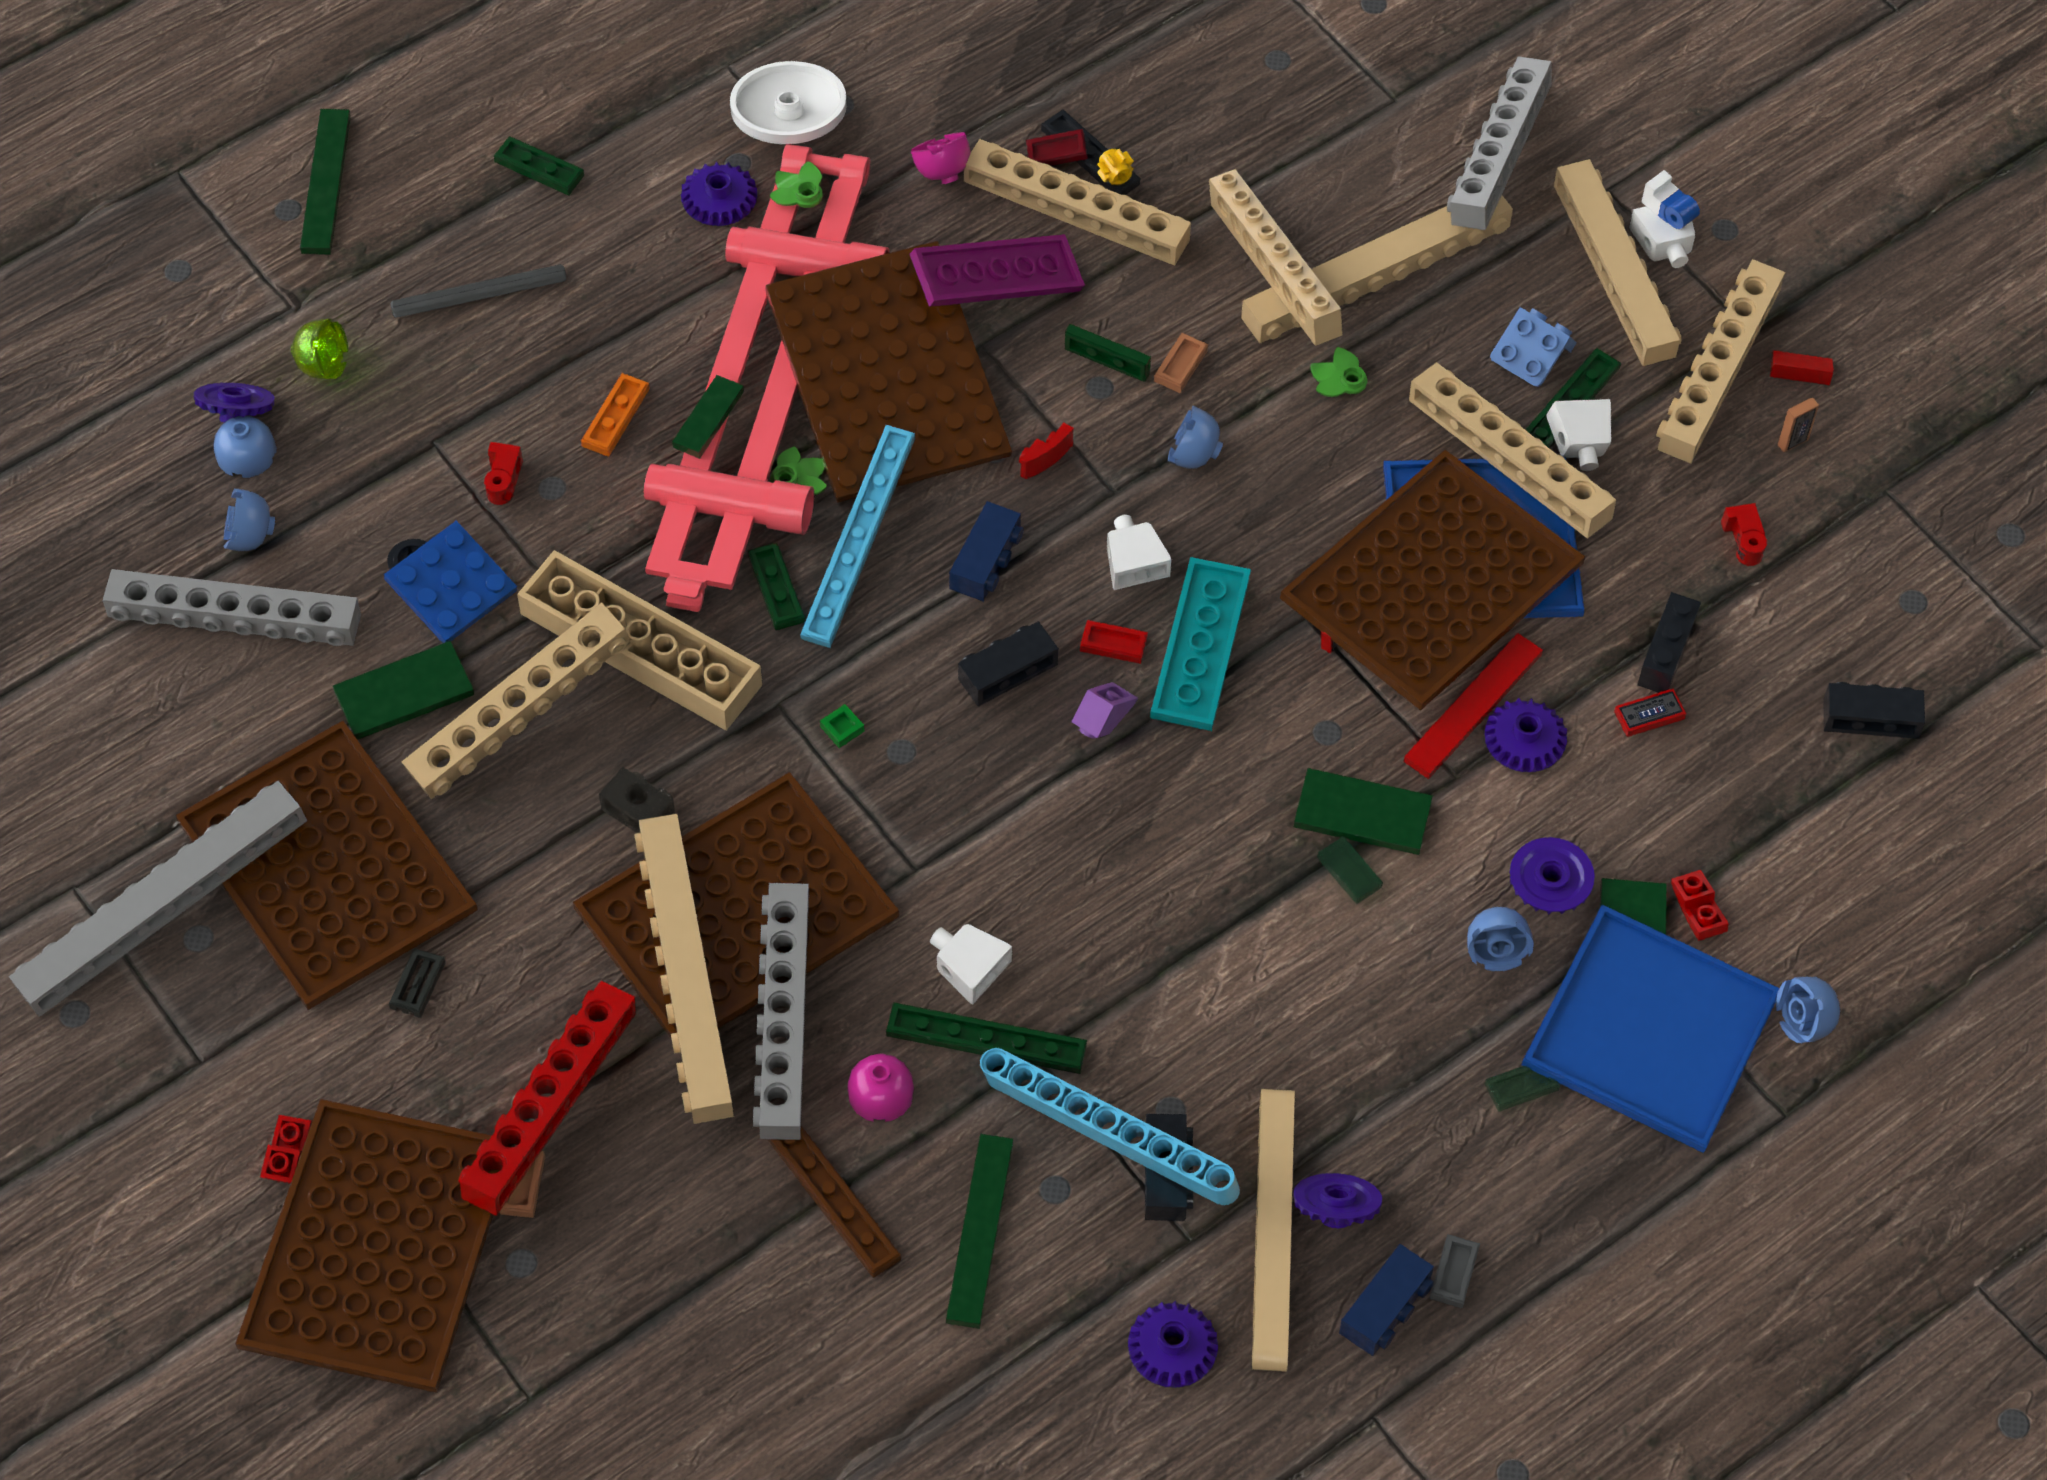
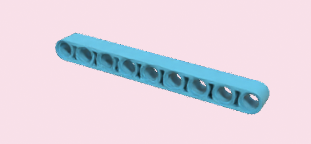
[980,1048,1240,1205]

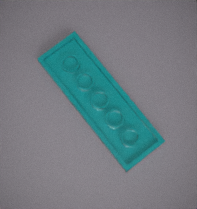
[1150,557,1251,731]

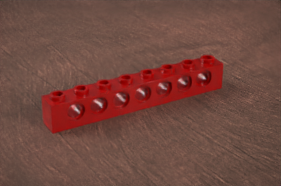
[458,981,636,1216]

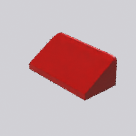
[1770,350,1834,385]

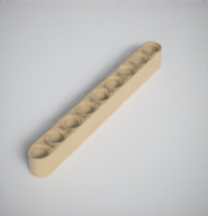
[1252,1089,1295,1372]

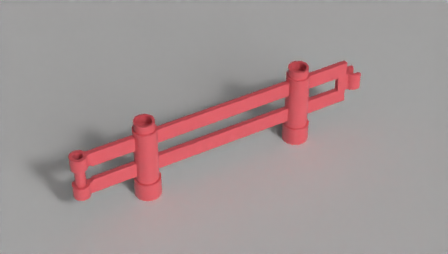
[644,144,890,612]

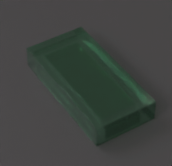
[1317,836,1383,904]
[1485,1066,1560,1112]

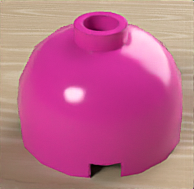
[911,132,970,184]
[847,1054,914,1122]

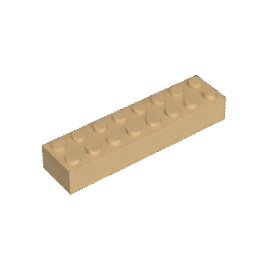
[517,550,762,731]

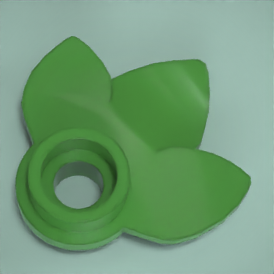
[770,161,823,208]
[1310,347,1367,397]
[770,446,827,495]

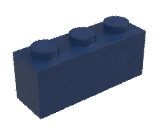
[949,501,1024,602]
[1339,1244,1434,1356]

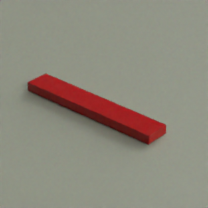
[1403,633,1543,779]

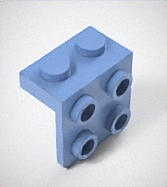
[1490,307,1577,387]

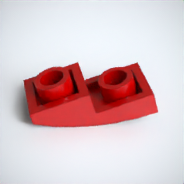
[1019,422,1074,479]
[1671,870,1729,941]
[260,1115,312,1184]

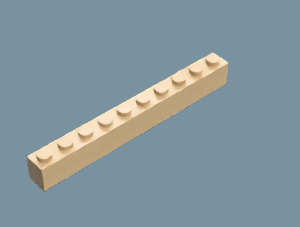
[1241,195,1513,343]
[634,814,734,1124]

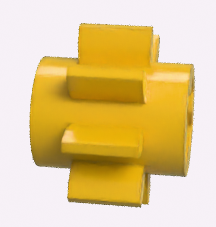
[1097,149,1134,185]

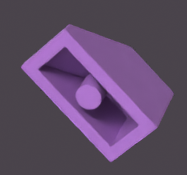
[1072,682,1138,738]

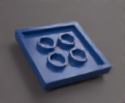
[384,520,517,643]

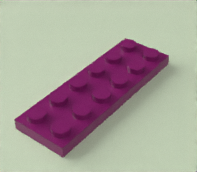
[910,234,1085,307]

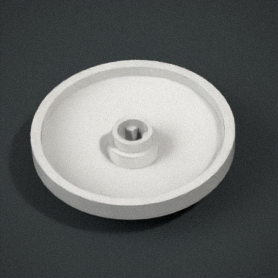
[730,61,847,144]

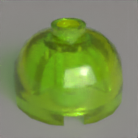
[291,319,348,379]

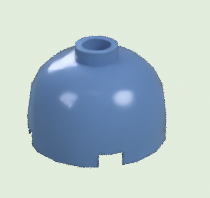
[1167,405,1223,469]
[214,416,277,478]
[224,488,275,551]
[1467,907,1534,971]
[1776,977,1840,1043]

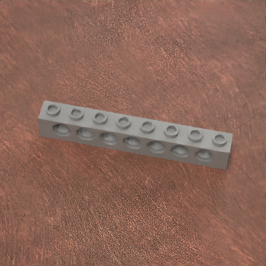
[1447,56,1552,230]
[102,569,361,646]
[753,883,809,1140]

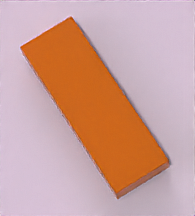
[581,373,650,457]

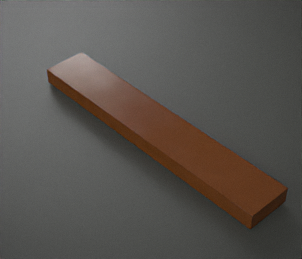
[758,1126,901,1278]

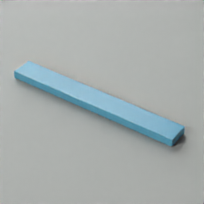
[800,425,915,648]

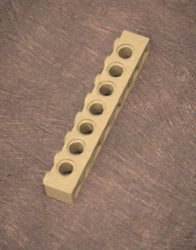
[964,139,1191,266]
[1209,169,1342,346]
[1656,259,1785,464]
[1409,362,1616,539]
[402,602,631,800]

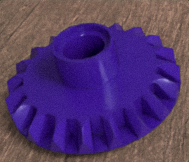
[681,161,757,226]
[194,383,275,423]
[1484,698,1567,772]
[1509,837,1595,915]
[1293,1173,1382,1228]
[1128,1300,1218,1388]

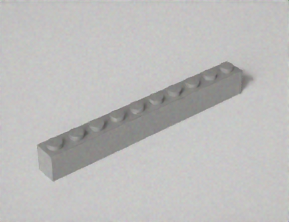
[9,781,307,1017]

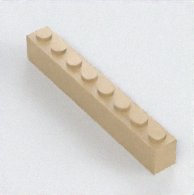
[1554,159,1681,366]

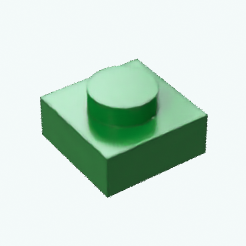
[820,704,865,748]

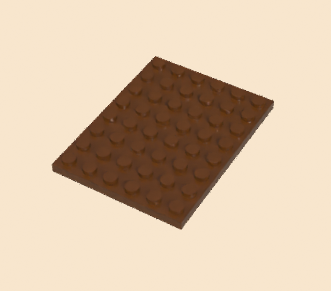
[765,241,1012,503]
[1280,450,1585,711]
[175,721,478,1010]
[573,772,899,1038]
[235,1099,515,1393]

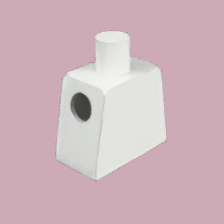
[1629,206,1695,268]
[1546,399,1611,471]
[1107,515,1171,590]
[930,924,1012,1005]

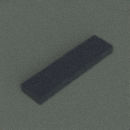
[1041,110,1141,195]

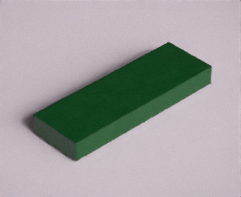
[494,136,584,196]
[1065,324,1151,382]
[672,375,744,459]
[747,543,805,631]

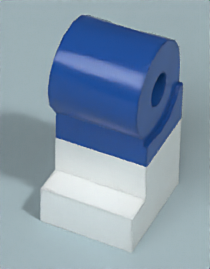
[1642,170,1700,229]

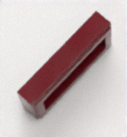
[1026,129,1088,166]

